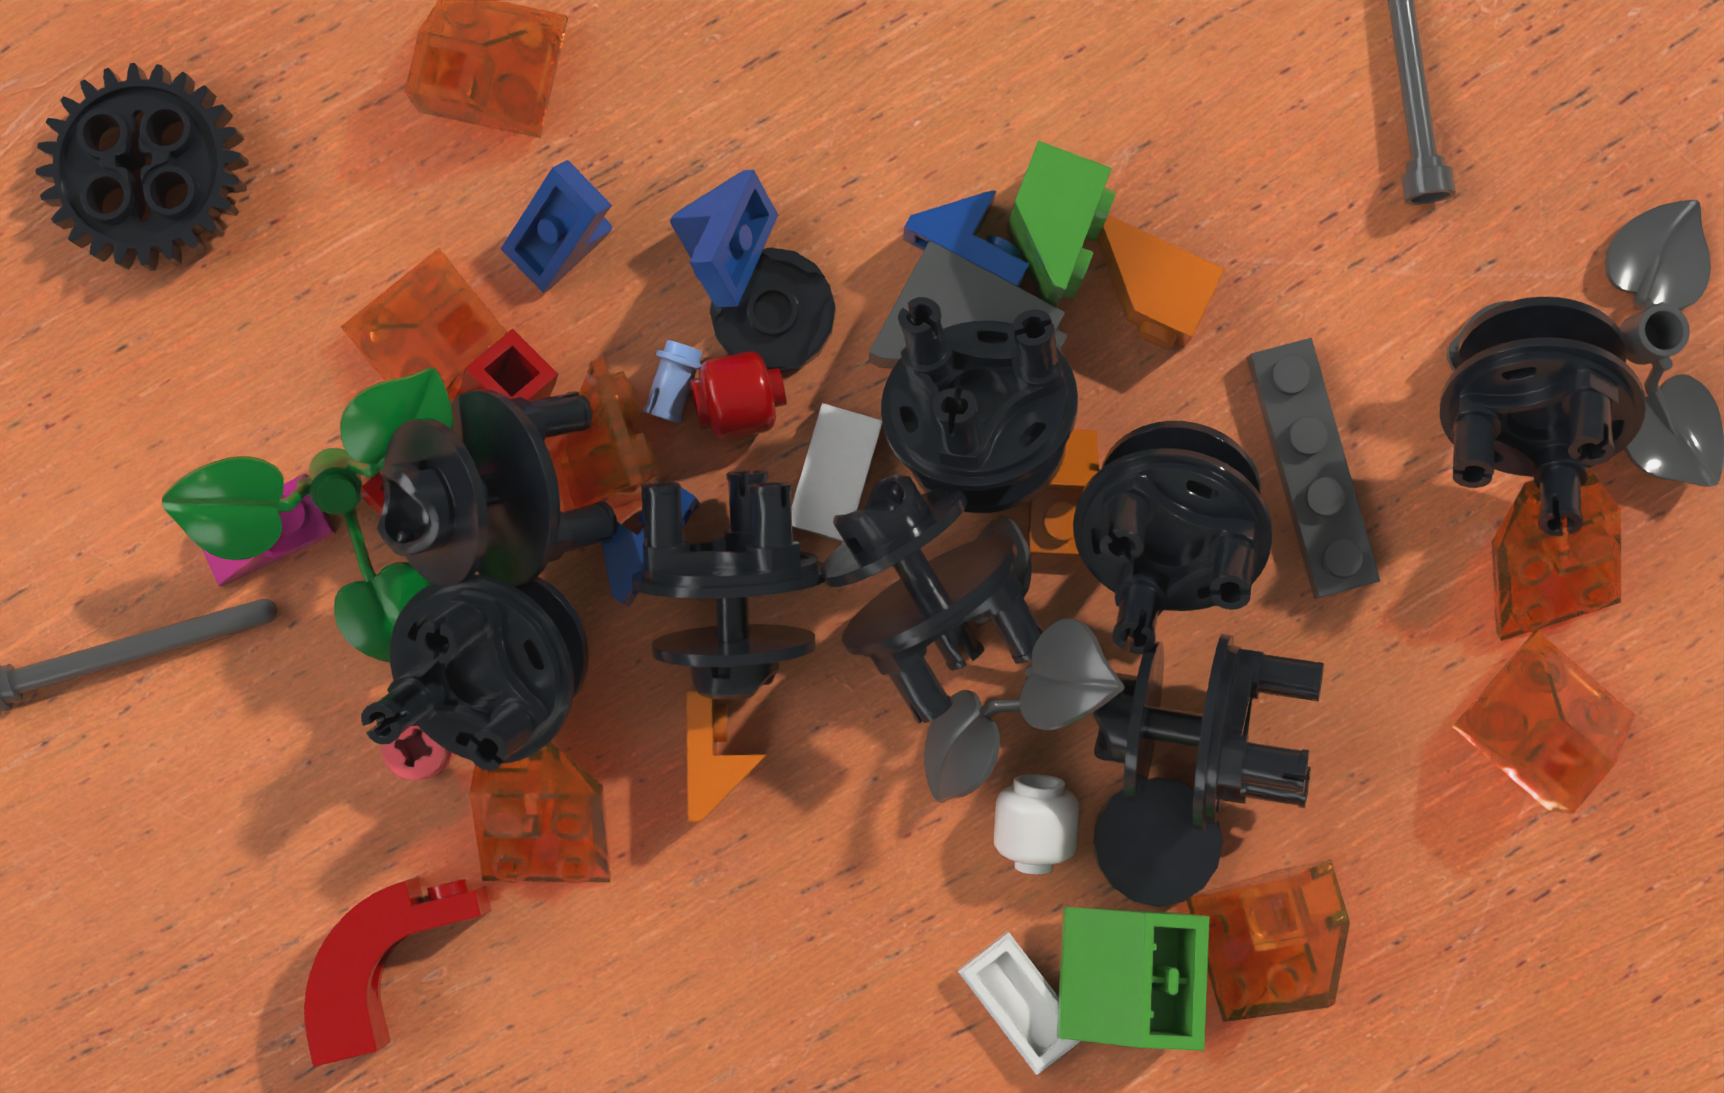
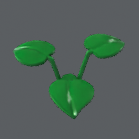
[162,367,453,662]

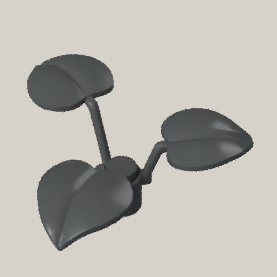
[1446,200,1724,487]
[924,515,1125,803]

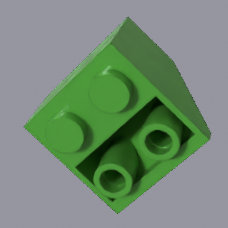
[1007,141,1116,308]
[1057,906,1209,1051]

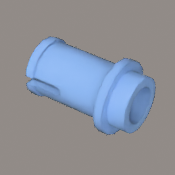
[642,340,703,424]

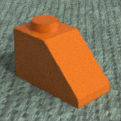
[1097,215,1225,349]

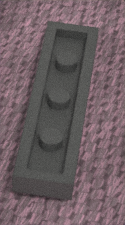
[1247,338,1380,599]

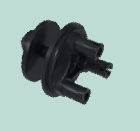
[881,297,1078,513]
[1440,297,1646,536]
[377,389,618,587]
[1073,421,1272,654]
[632,470,824,699]
[820,475,1044,723]
[361,573,589,771]
[1093,634,1324,831]

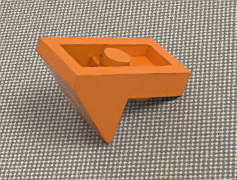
[1028,429,1100,556]
[686,691,767,822]

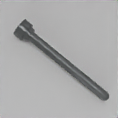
[1388,0,1456,205]
[0,599,277,713]

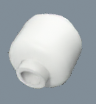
[994,774,1080,874]

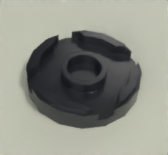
[710,247,836,374]
[1093,777,1223,907]

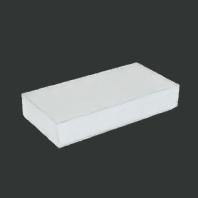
[791,403,882,542]
[957,930,1080,1075]

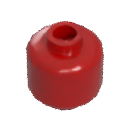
[690,351,787,441]

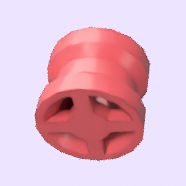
[381,726,454,780]

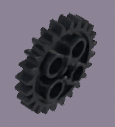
[36,63,249,271]

